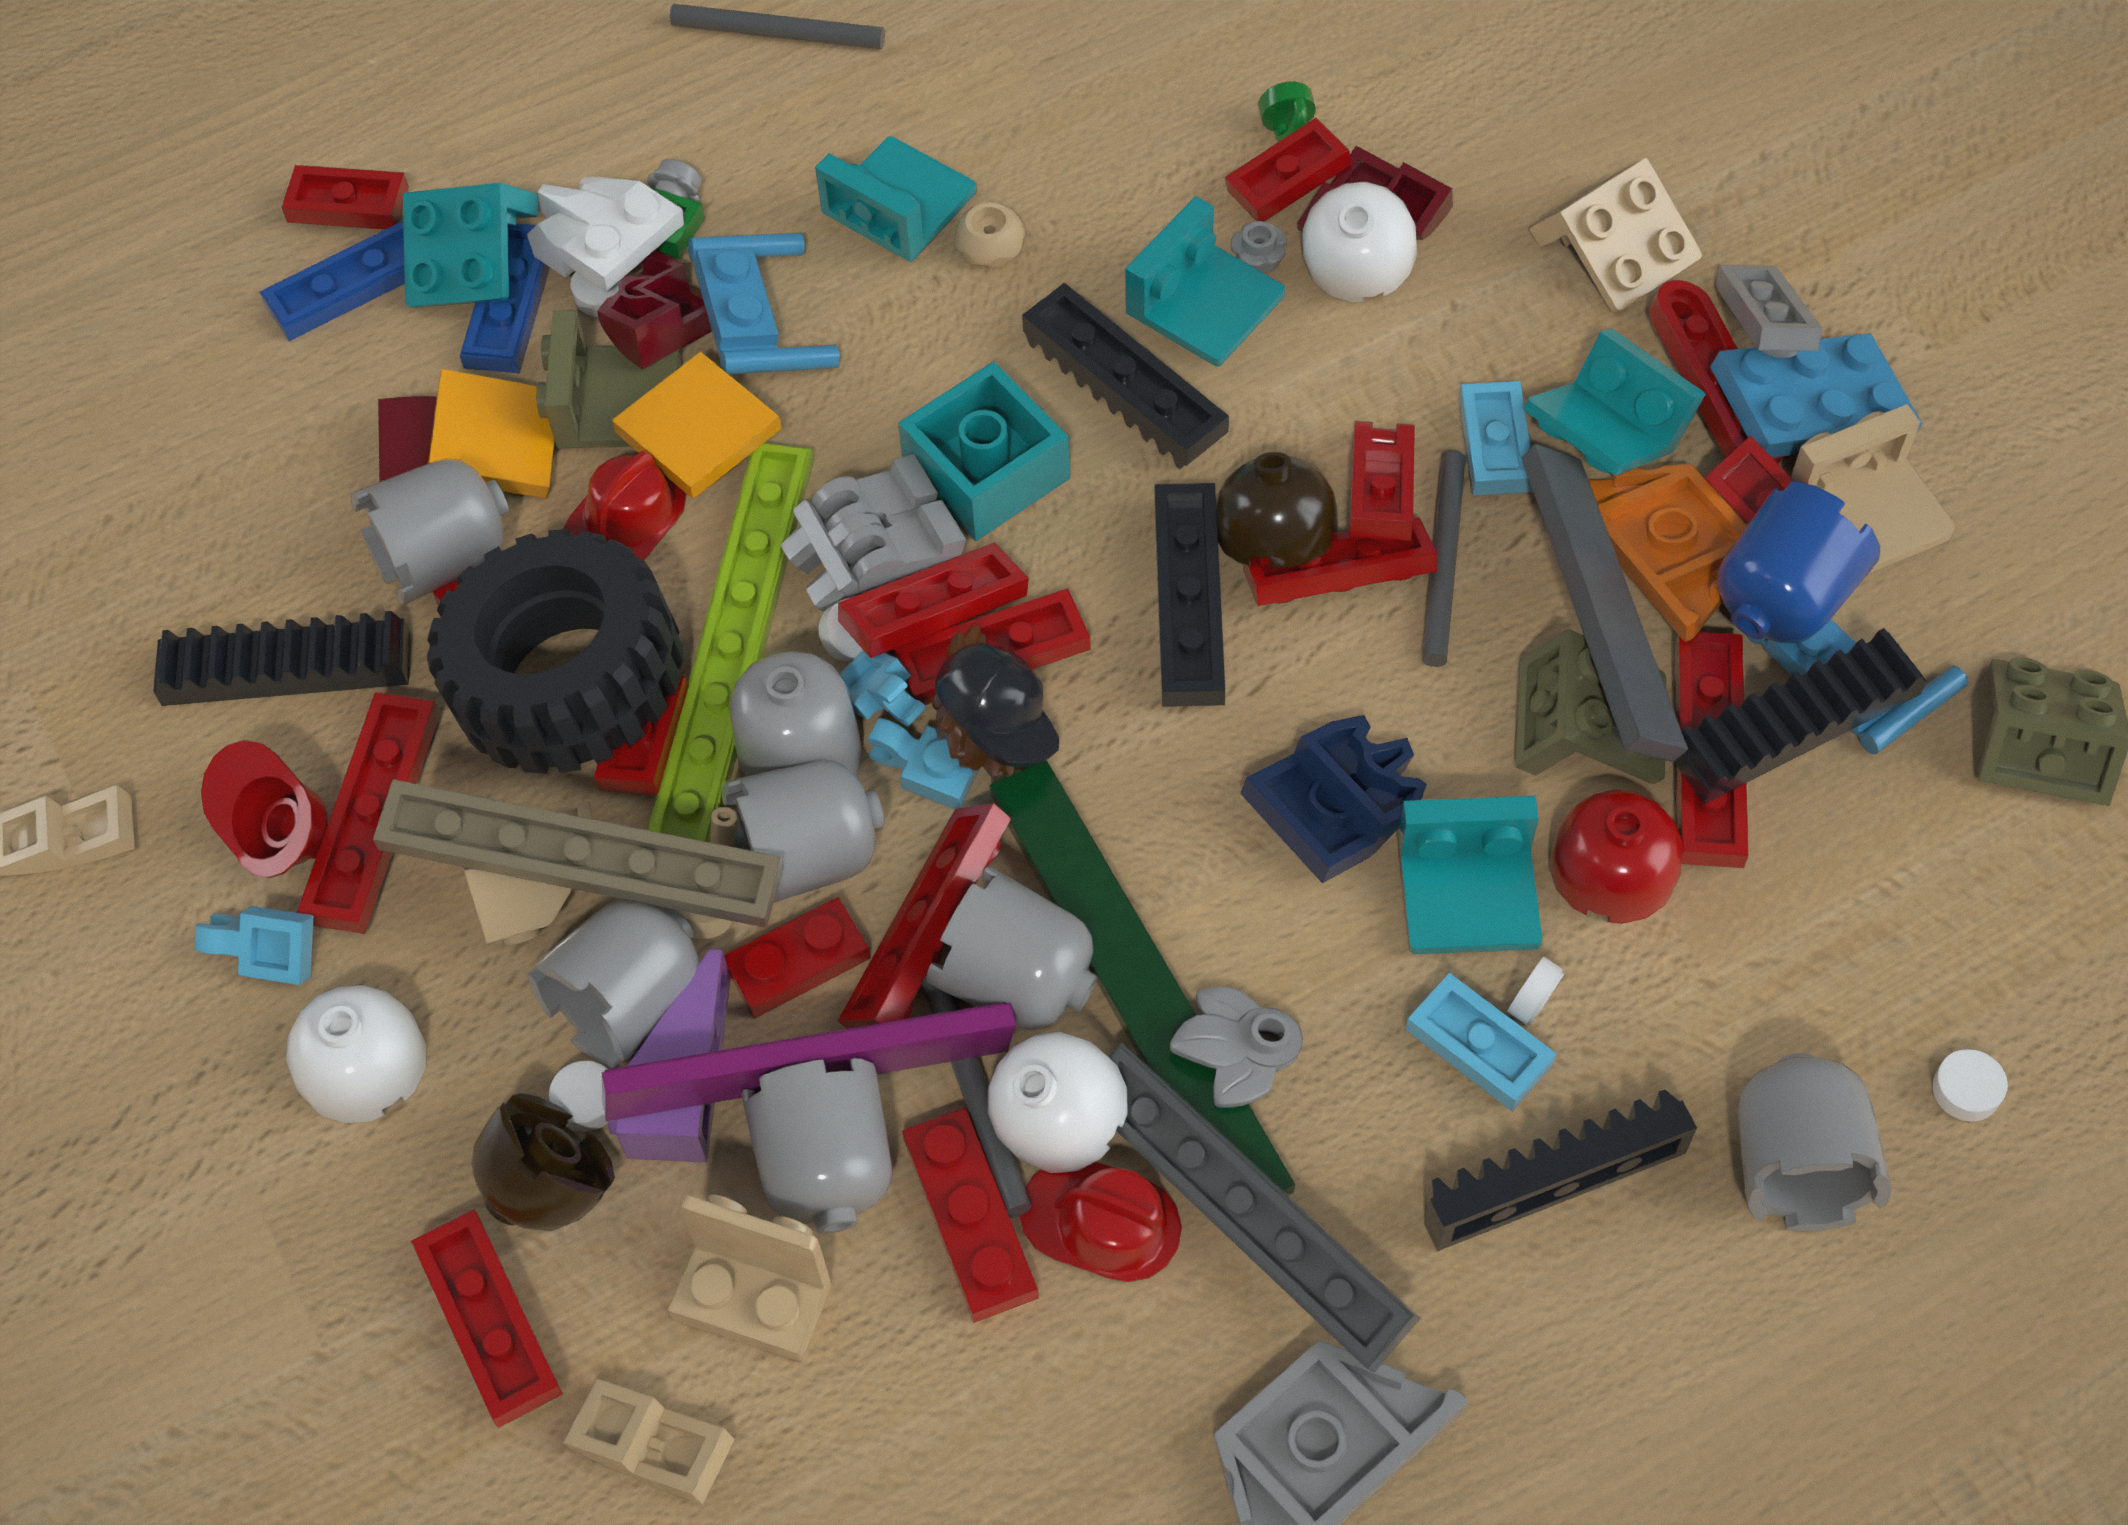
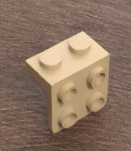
[1791,404,1955,573]

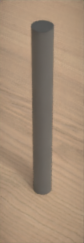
[670,4,885,49]
[1422,451,1466,667]
[922,974,1032,1217]

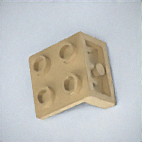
[1529,157,1702,313]
[668,1195,832,1362]

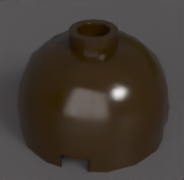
[1216,452,1338,568]
[471,1093,615,1231]

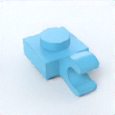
[839,650,926,726]
[867,718,980,809]
[195,906,313,985]

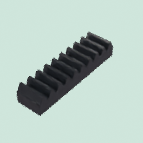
[1022,283,1229,469]
[1154,483,1225,707]
[153,611,410,706]
[1674,628,1927,804]
[1424,1089,1697,1251]

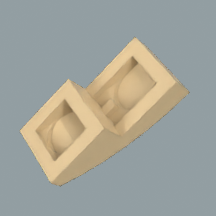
[0,785,135,876]
[563,1378,735,1505]

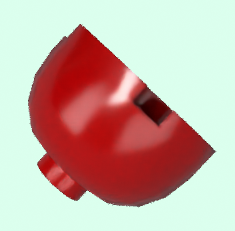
[1549,789,1683,924]

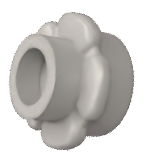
[647,159,702,202]
[1231,221,1287,274]

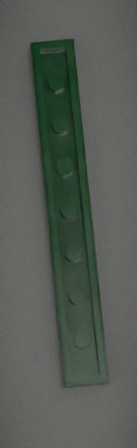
[989,761,1295,1195]

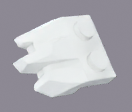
[527,177,684,292]

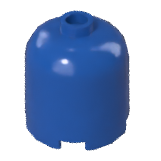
[1718,481,1880,643]

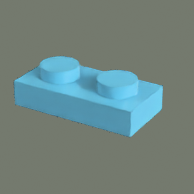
[1459,381,1533,495]
[1406,973,1557,1112]

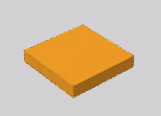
[612,351,782,499]
[428,368,554,499]

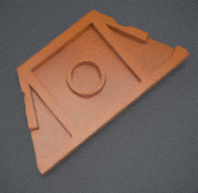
[1589,464,1747,642]

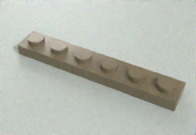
[373,779,783,928]

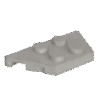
[1214,1340,1468,1525]

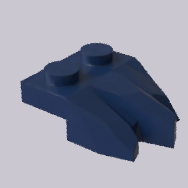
[1240,715,1427,883]

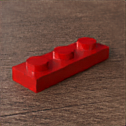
[1243,517,1437,606]
[838,542,1029,658]
[894,588,1091,705]
[902,1107,1039,1323]
[411,1209,563,1428]

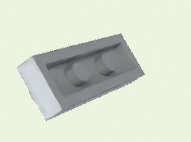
[1716,265,1822,358]

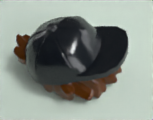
[932,626,1059,777]

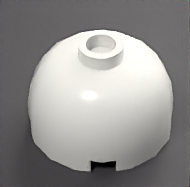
[1302,182,1417,303]
[286,985,427,1123]
[988,1032,1128,1173]

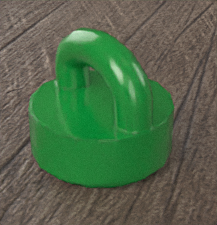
[1258,81,1316,142]

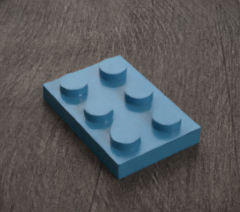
[1710,333,1923,458]

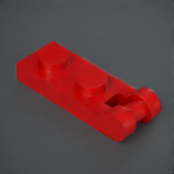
[1349,421,1415,541]

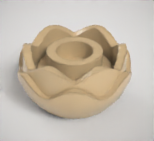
[954,202,1026,268]

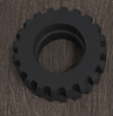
[427,529,684,774]

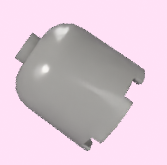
[350,459,509,605]
[729,651,863,777]
[722,760,884,903]
[927,866,1098,1030]
[527,899,699,1068]
[1737,1053,1892,1231]
[741,1058,892,1234]

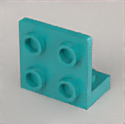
[815,136,977,262]
[402,182,538,308]
[1125,196,1285,367]
[1523,328,1706,475]
[1398,795,1542,954]

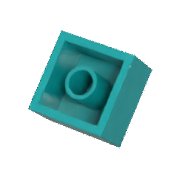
[898,361,1070,542]

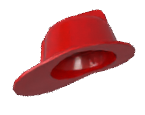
[563,450,686,560]
[201,740,328,878]
[1019,1162,1182,1283]

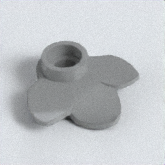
[1170,987,1302,1108]

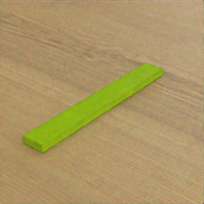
[648,443,814,843]

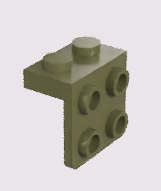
[536,310,680,449]

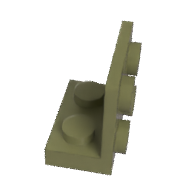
[1515,629,1667,784]
[1977,657,2128,806]

